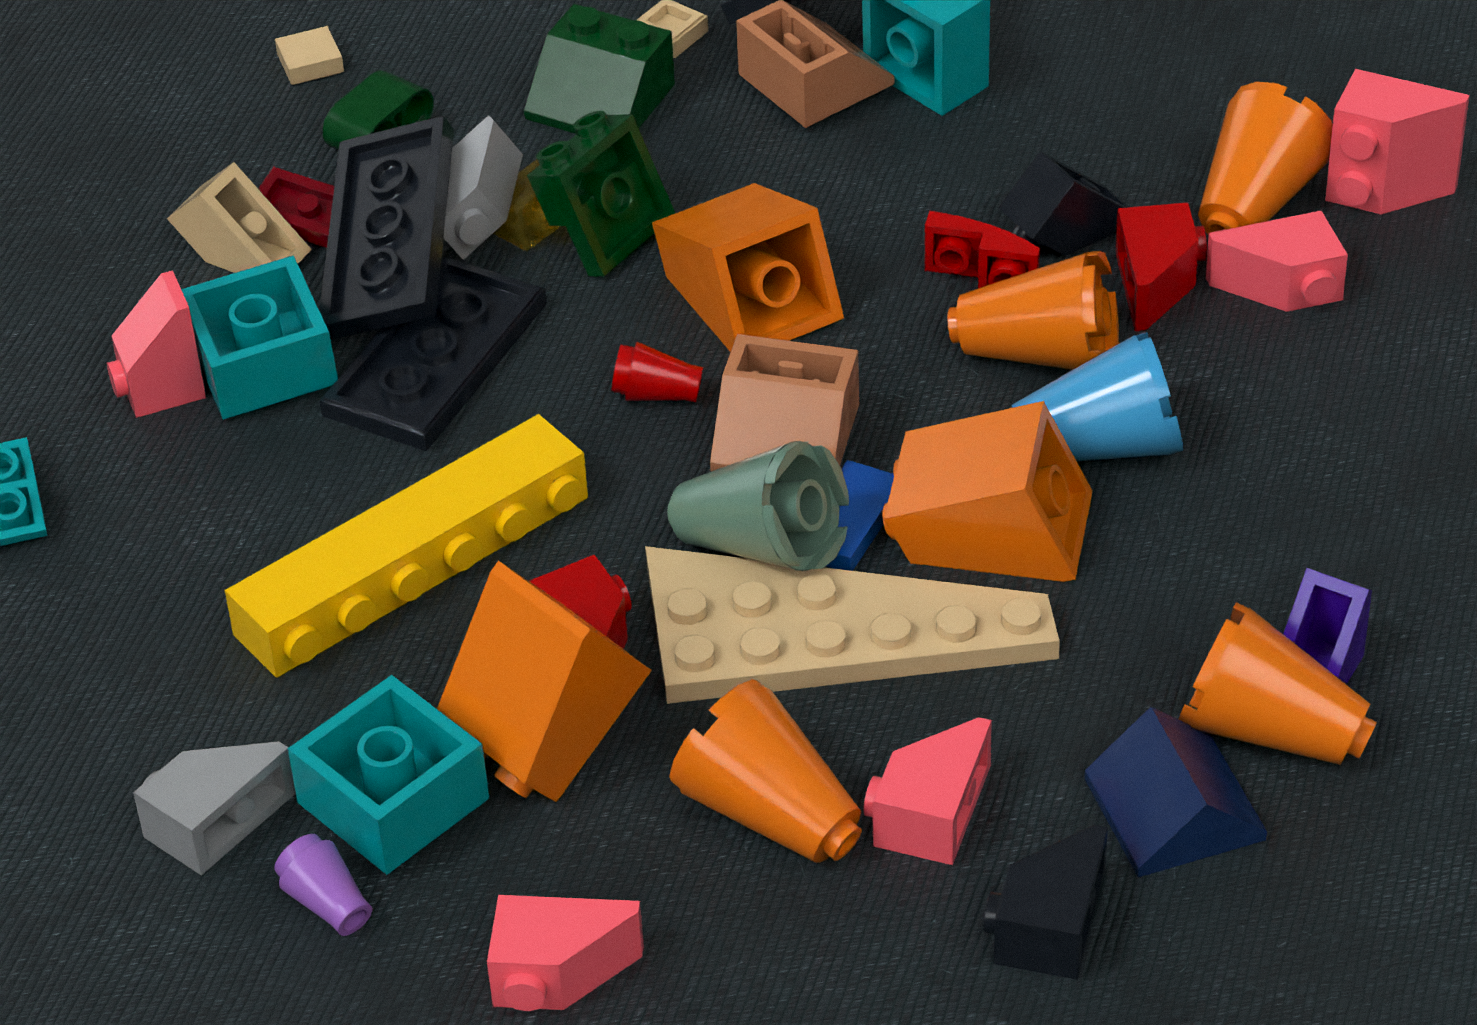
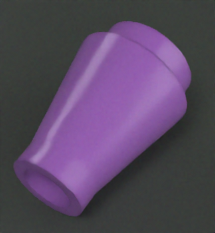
[275,834,372,936]

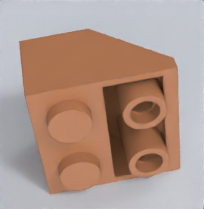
[736,0,894,128]
[710,334,859,471]

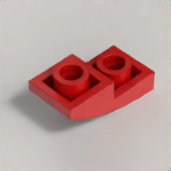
[925,211,1040,288]

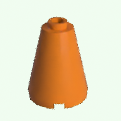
[1198,82,1333,236]
[947,251,1119,370]
[1178,602,1377,765]
[669,679,862,863]

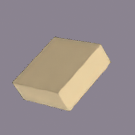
[637,0,708,58]
[275,26,344,85]

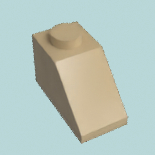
[167,162,312,273]

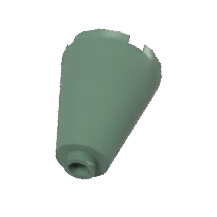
[667,441,849,571]

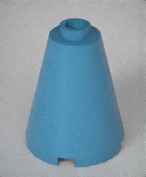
[1011,332,1183,461]

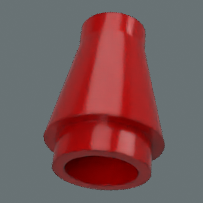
[611,341,703,403]

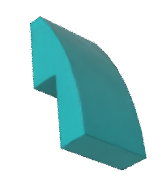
[0,437,48,546]

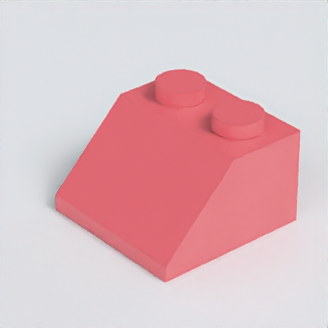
[1325,69,1470,214]

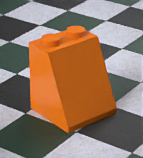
[652,183,844,352]
[882,401,1093,582]
[437,560,652,802]

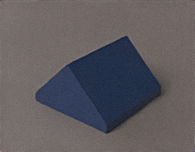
[1085,707,1267,878]

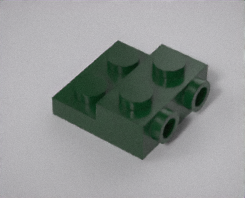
[527,111,675,276]

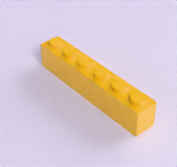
[225,414,588,678]

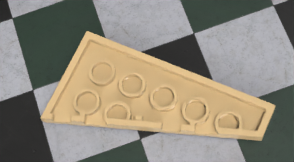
[645,546,1060,704]

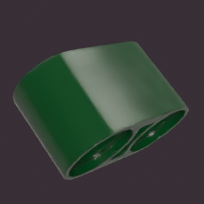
[322,70,434,151]

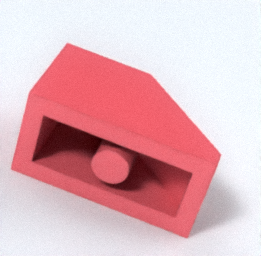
[1205,211,1348,312]
[107,270,206,418]
[864,717,992,865]
[487,895,644,1011]

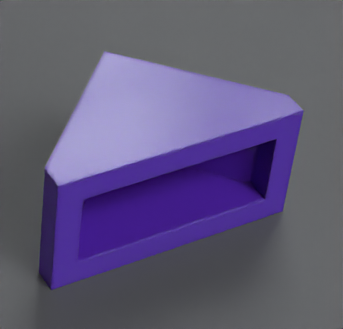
[1283,568,1372,685]

